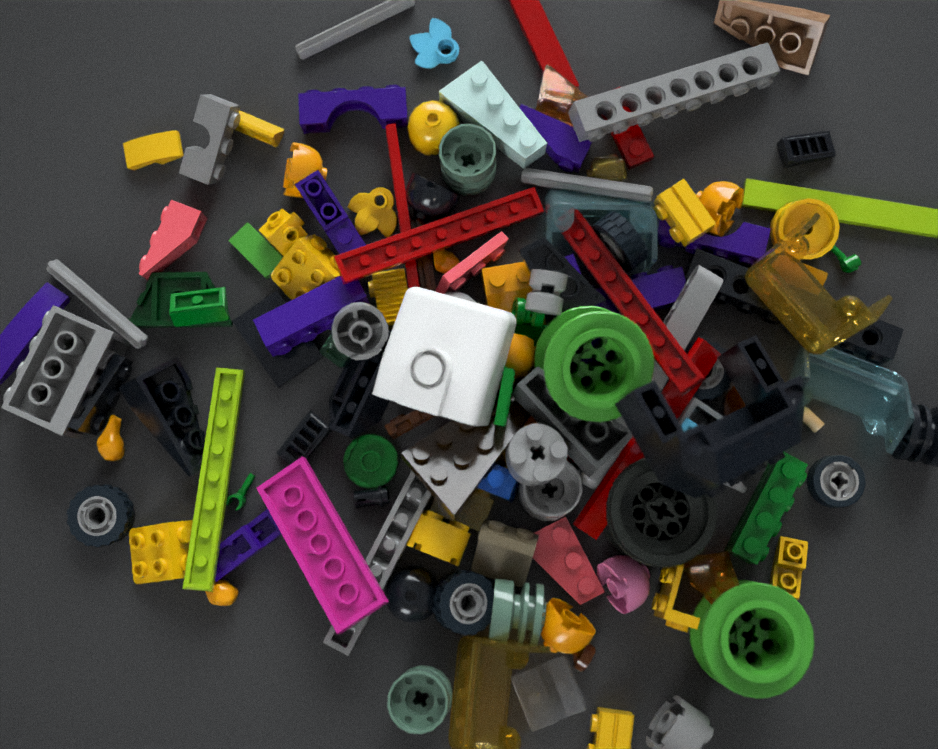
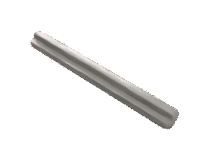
[295,0,415,59]
[521,168,653,203]
[46,259,148,349]

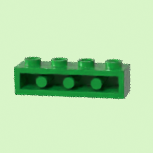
[724,452,808,565]

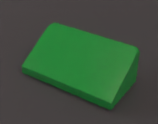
[169,287,229,327]

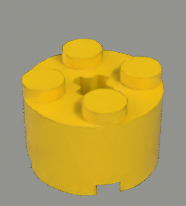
[406,510,471,566]

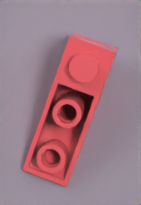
[139,200,208,280]

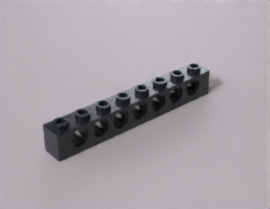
[684,249,904,365]

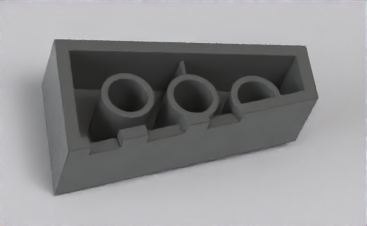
[512,366,633,477]

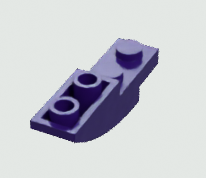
[295,170,366,254]

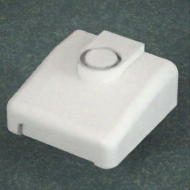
[372,287,516,426]

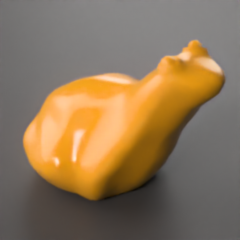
[433,249,460,274]
[96,415,125,461]
[205,580,239,606]

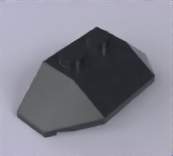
[329,332,391,438]

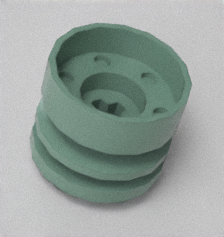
[439,124,496,195]
[488,579,546,645]
[387,665,453,734]

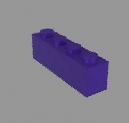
[593,265,686,315]
[253,276,370,357]

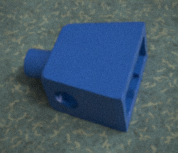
[476,464,520,503]

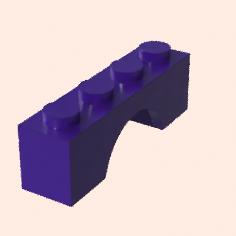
[298,85,408,134]
[653,218,771,267]

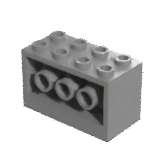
[1,305,130,440]

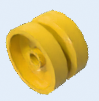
[770,198,840,260]

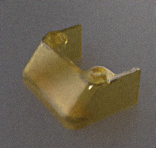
[745,213,893,354]
[449,635,550,749]

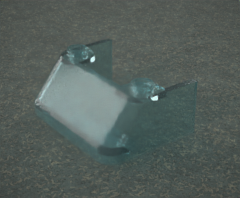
[544,188,658,270]
[788,340,915,454]

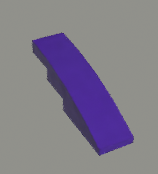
[0,282,70,385]
[215,509,282,582]

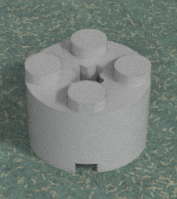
[506,423,568,486]
[646,695,714,749]

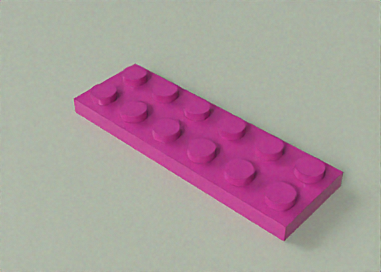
[257,457,389,634]

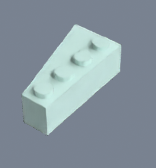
[439,61,547,169]

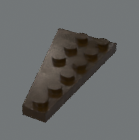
[401,367,535,520]

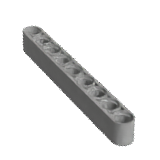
[578,265,723,491]

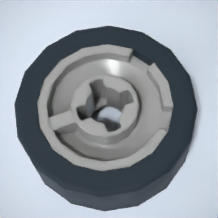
[807,455,866,508]

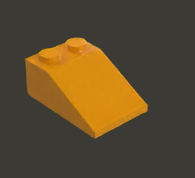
[481,262,546,325]

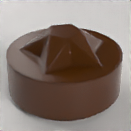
[572,643,596,672]

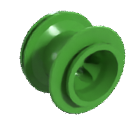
[534,306,654,422]
[689,580,815,698]

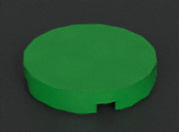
[343,434,399,489]

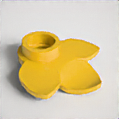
[348,187,397,238]

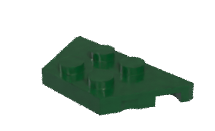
[128,272,233,328]

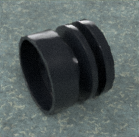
[889,402,938,467]

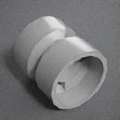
[525,269,568,316]

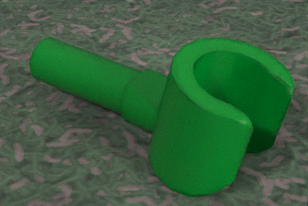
[830,245,862,273]
[226,473,256,511]

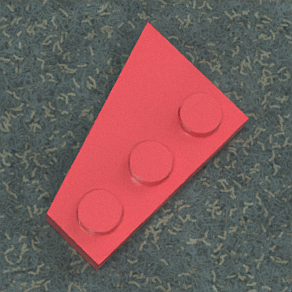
[435,231,509,294]
[533,516,605,605]

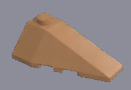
[714,0,830,75]

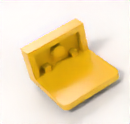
[271,234,340,300]
[129,520,193,584]
[652,564,701,633]

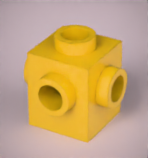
[259,208,308,256]

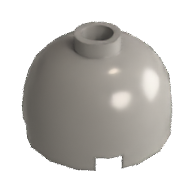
[331,302,389,360]

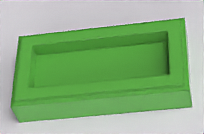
[228,222,283,279]

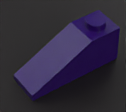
[519,104,593,173]

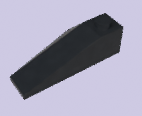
[119,357,205,477]

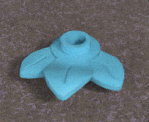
[410,18,459,68]

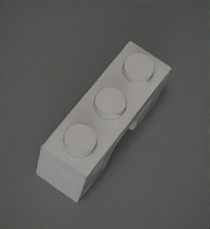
[179,94,241,185]

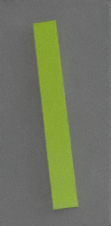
[741,178,938,238]
[183,368,245,592]

